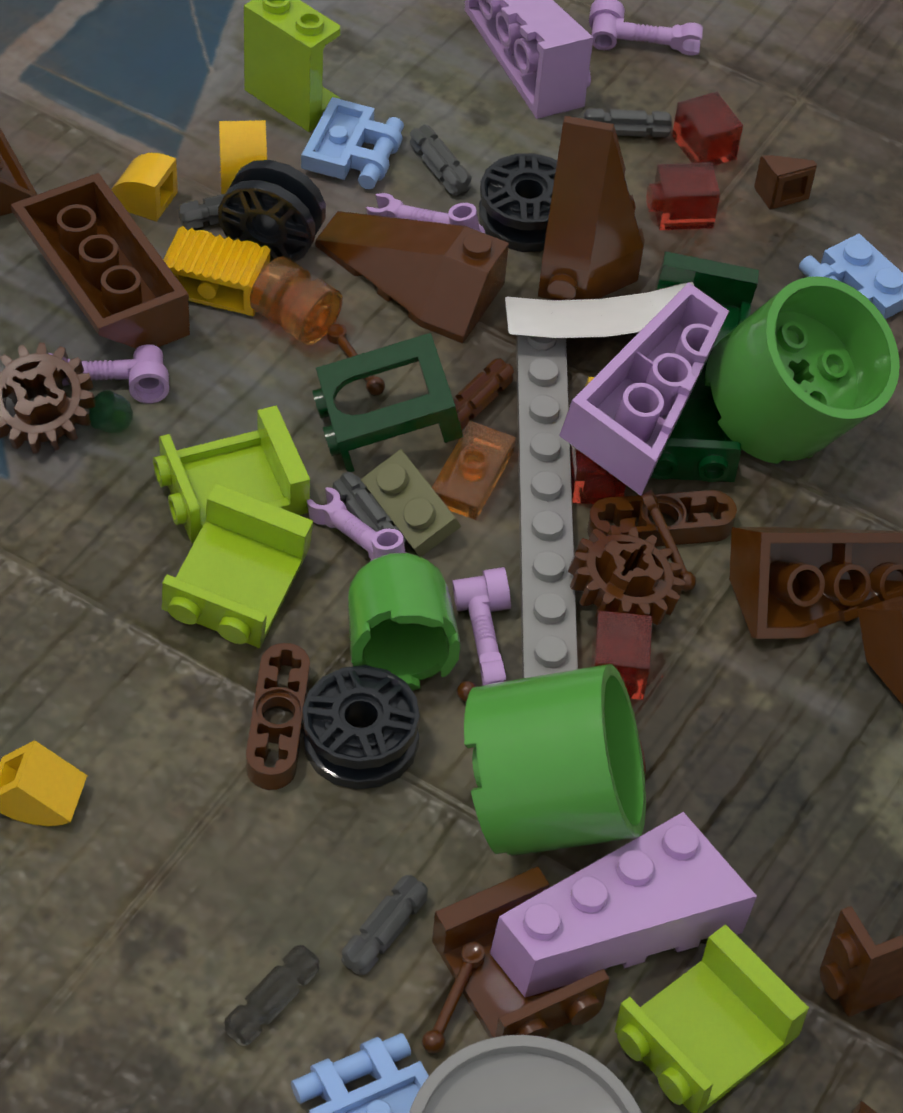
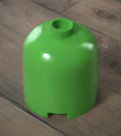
[348,553,460,691]

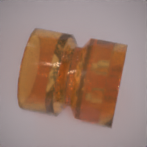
[250,256,343,345]

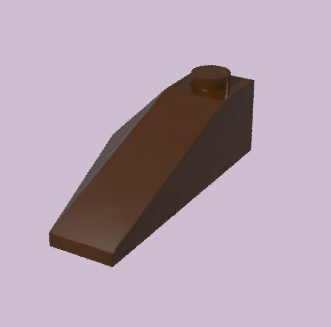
[538,116,645,300]

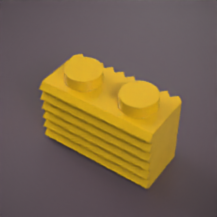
[163,226,270,316]

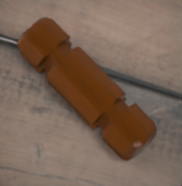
[453,358,514,430]

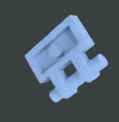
[301,97,404,189]
[799,234,903,319]
[290,1033,429,1113]

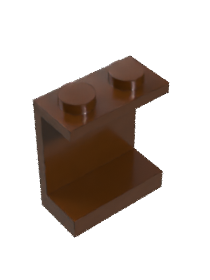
[432,866,610,1038]
[820,906,903,1017]

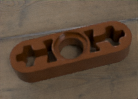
[587,490,737,546]
[246,643,310,790]

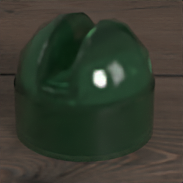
[89,390,133,433]

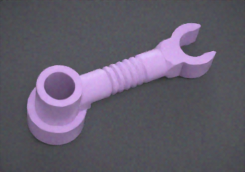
[589,0,703,55]
[366,193,485,233]
[48,344,169,404]
[307,487,406,561]
[452,567,511,686]

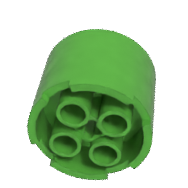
[705,276,900,464]
[464,664,646,856]

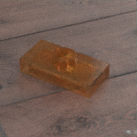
[432,421,516,520]

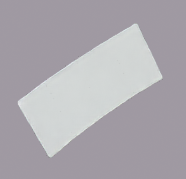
[505,282,694,338]

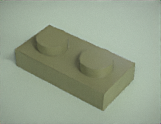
[360,449,462,557]

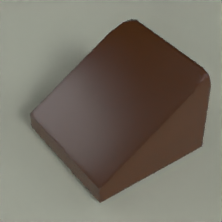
[755,155,817,210]

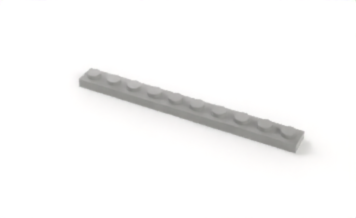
[516,335,578,678]

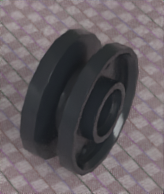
[479,153,557,252]
[218,160,326,265]
[302,665,420,790]

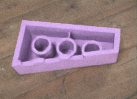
[465,0,594,119]
[559,282,729,496]
[490,812,757,998]

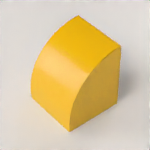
[219,120,267,194]
[111,153,178,222]
[0,740,88,826]

